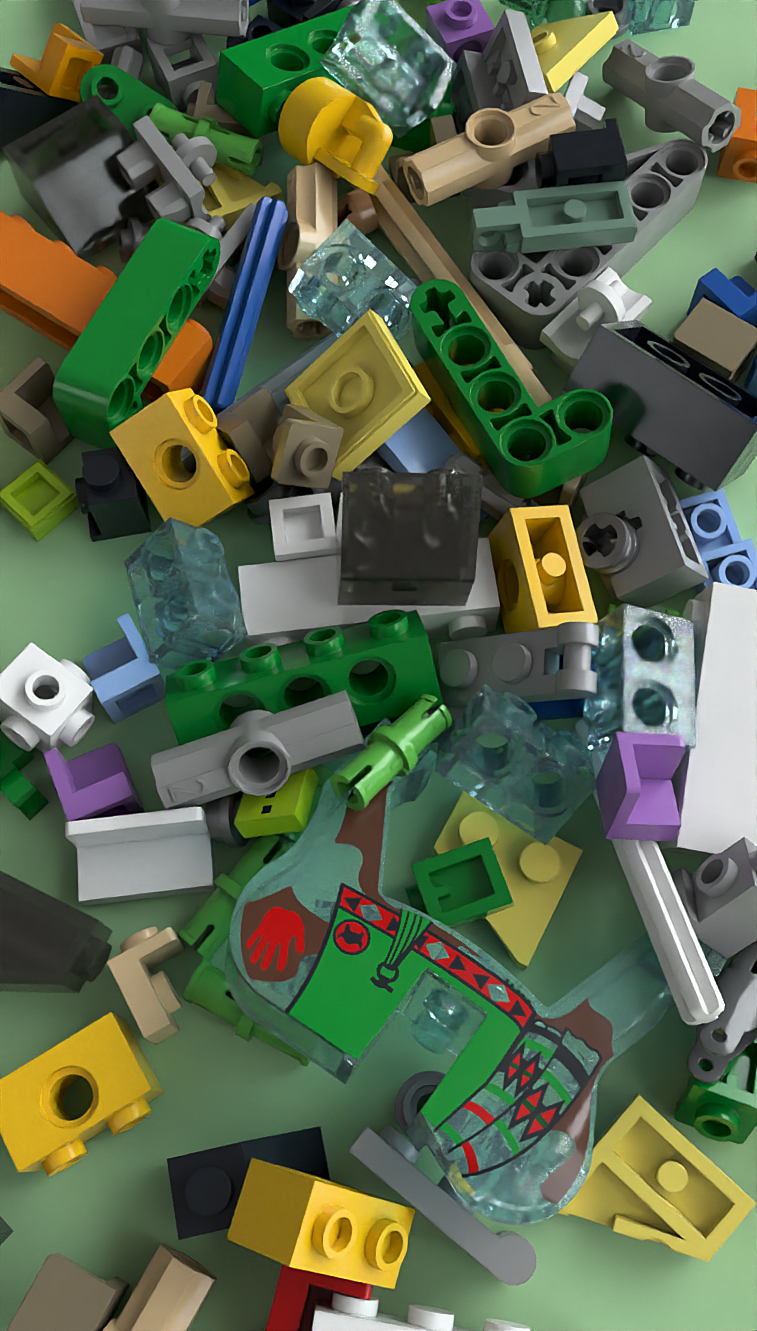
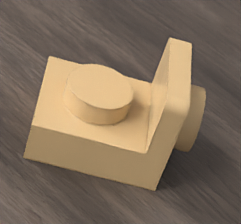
[107,926,185,1045]

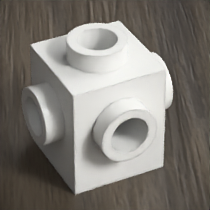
[0,642,95,753]

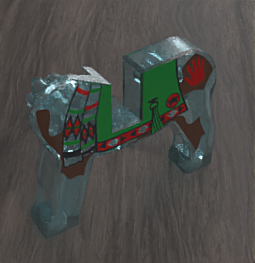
[225,718,727,1225]

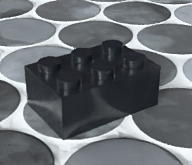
[562,320,757,492]

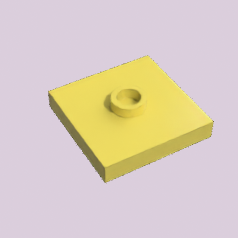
[530,11,619,94]
[284,309,431,481]

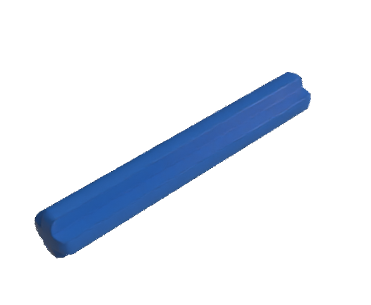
[200,197,289,414]

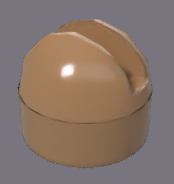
[337,188,379,238]

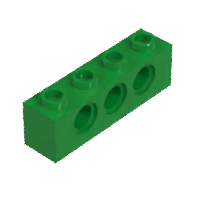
[216,0,424,138]
[164,609,443,756]

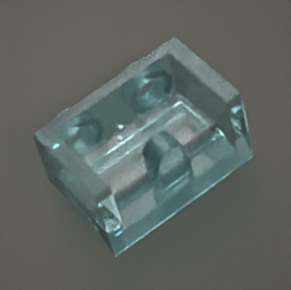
[319,0,457,138]

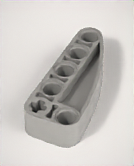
[468,139,708,350]

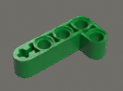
[53,217,221,449]
[410,279,613,498]

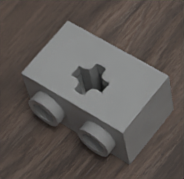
[579,455,709,610]

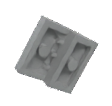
[449,9,548,135]

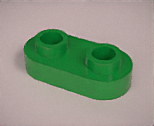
[80,64,179,145]

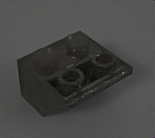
[3,94,159,260]
[336,467,482,606]

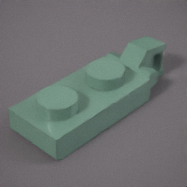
[470,181,638,253]

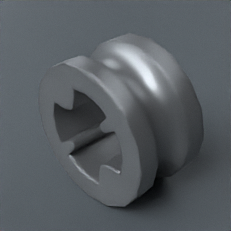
[576,512,639,575]

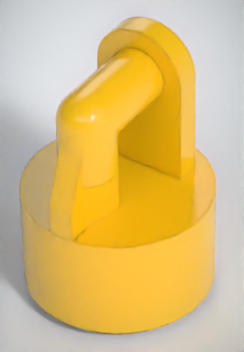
[278,77,393,195]

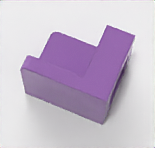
[595,732,686,841]
[43,743,145,822]

